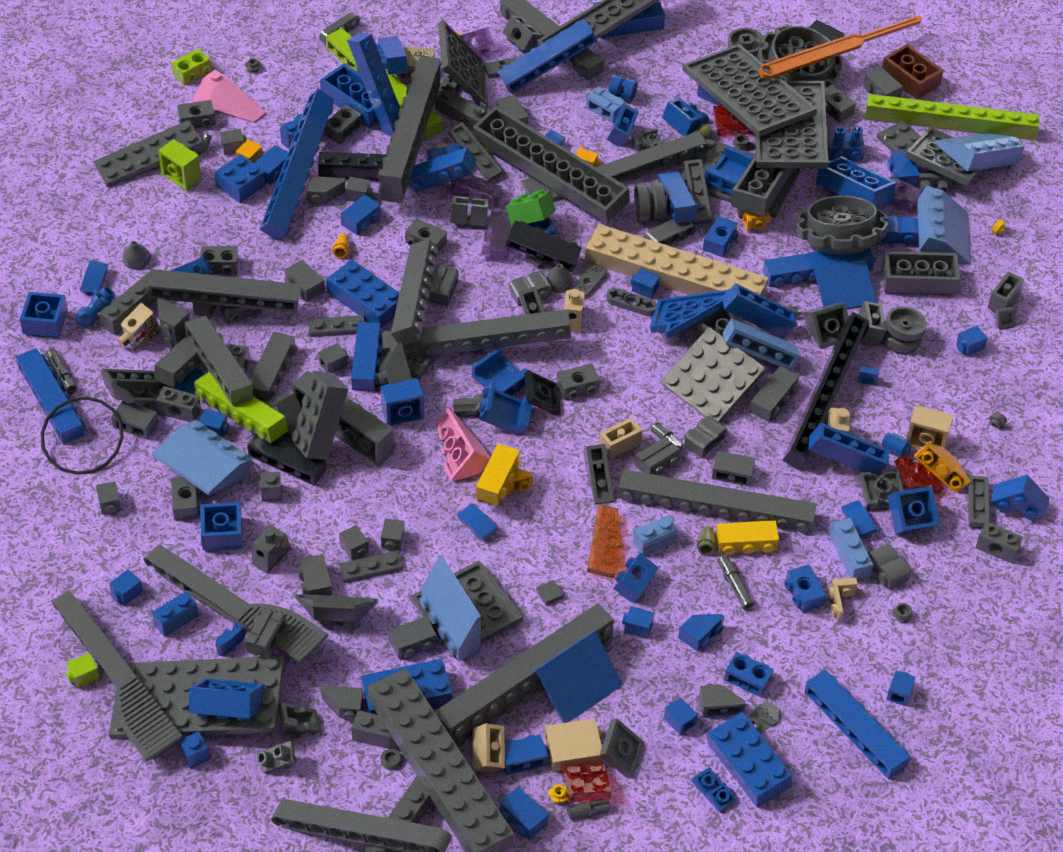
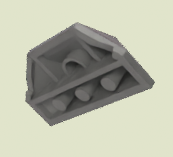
[100,368,166,403]
[295,594,379,626]

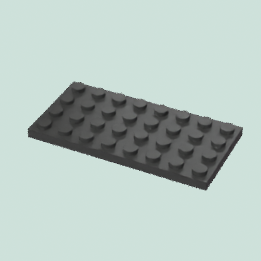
[682,44,817,137]
[756,81,828,169]
[109,656,285,739]

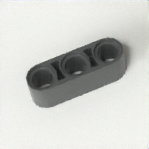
[644,219,697,246]

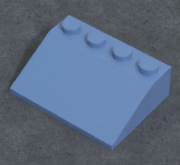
[935,133,1025,172]
[917,186,970,264]
[152,420,253,495]
[419,556,481,661]

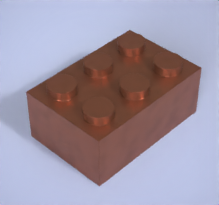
[882,43,944,99]

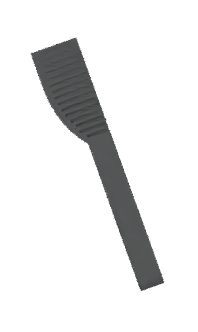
[521,132,710,201]
[143,545,329,664]
[51,590,183,762]

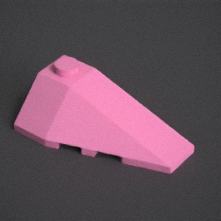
[193,70,266,123]
[437,408,490,481]

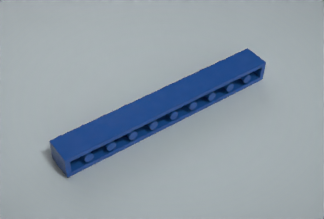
[259,88,335,240]

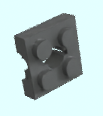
[859,470,904,509]

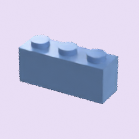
[829,518,873,581]

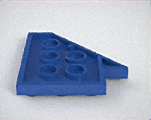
[650,289,730,338]

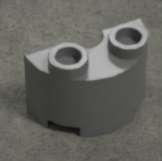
[279,702,320,739]

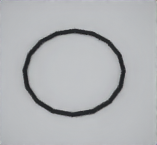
[40,396,124,475]

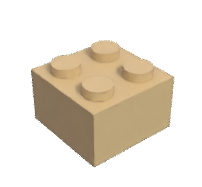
[907,405,953,449]

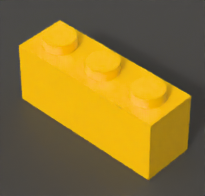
[476,443,522,506]
[715,521,779,555]

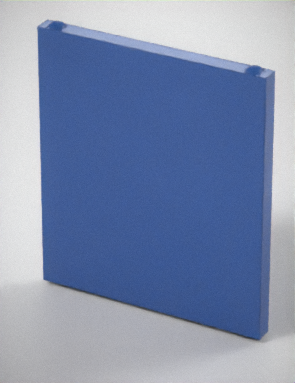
[813,259,877,309]

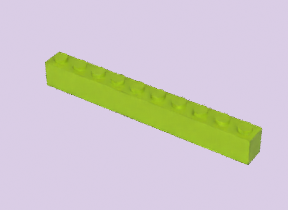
[325,28,444,140]
[865,94,1040,140]

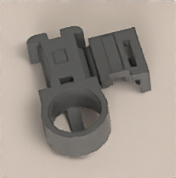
[631,129,666,151]

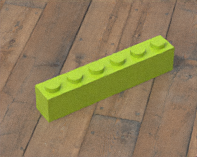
[194,372,288,443]

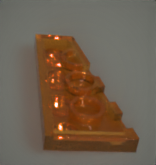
[586,504,625,579]

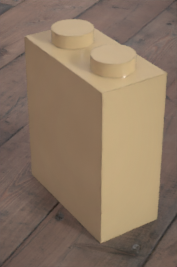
[545,718,603,772]

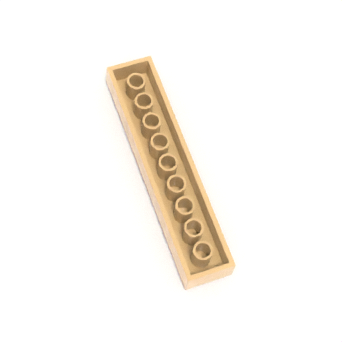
[585,224,768,297]

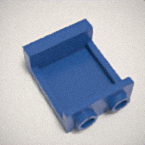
[705,146,754,195]
[472,348,527,396]
[478,381,532,435]

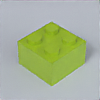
[158,139,202,191]

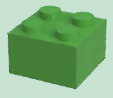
[506,189,556,226]

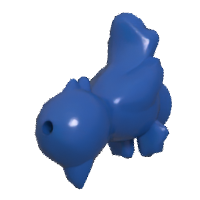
[76,286,117,327]

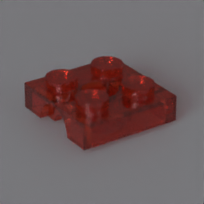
[713,105,752,136]
[894,456,944,495]
[561,763,612,802]

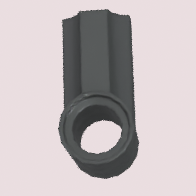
[453,393,483,418]

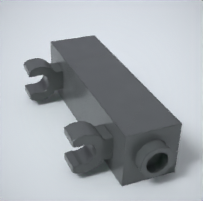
[435,84,488,130]

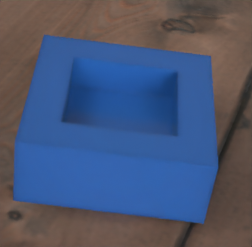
[858,366,880,386]

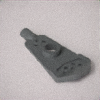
[575,264,607,296]
[747,702,779,734]

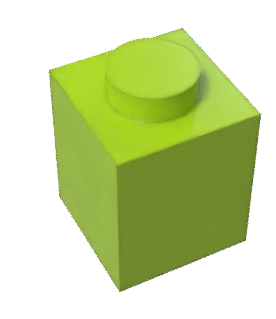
[65,653,100,688]

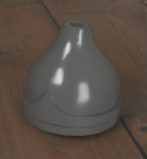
[123,241,150,270]
[546,264,573,293]

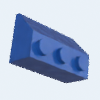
[189,678,265,721]

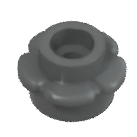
[245,58,261,73]
[733,134,750,149]
[989,412,1007,429]
[893,603,913,622]

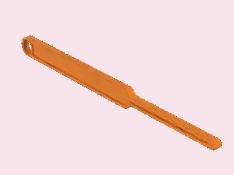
[759,16,922,79]

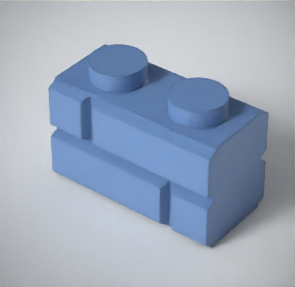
[586,86,626,123]
[632,515,678,555]

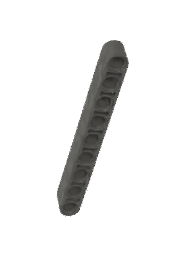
[271,799,452,852]

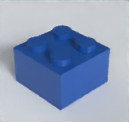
[214,154,266,203]
[20,292,68,337]
[380,378,424,426]
[887,486,940,534]
[200,502,243,551]

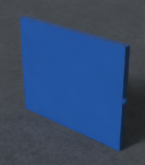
[535,631,622,723]

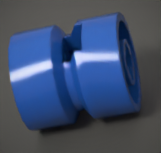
[608,74,638,102]

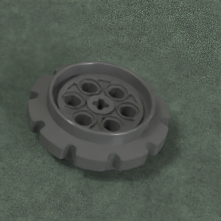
[757,25,842,88]
[796,196,888,255]

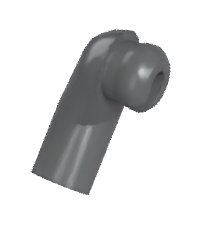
[194,133,212,154]

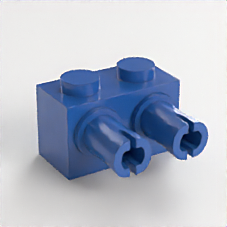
[662,97,709,136]
[827,126,865,161]

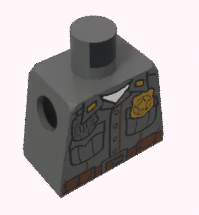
[252,526,291,574]

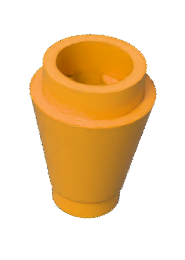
[332,233,350,259]

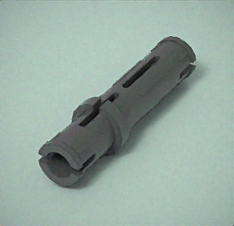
[45,348,77,394]
[717,555,754,610]

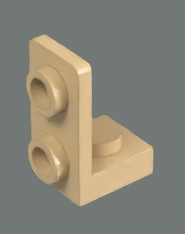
[828,578,858,623]

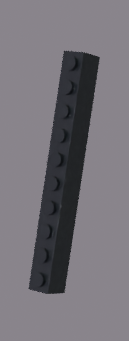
[782,312,869,470]

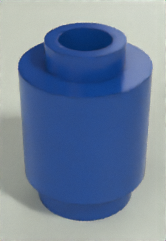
[881,432,912,458]

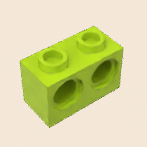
[171,48,212,85]

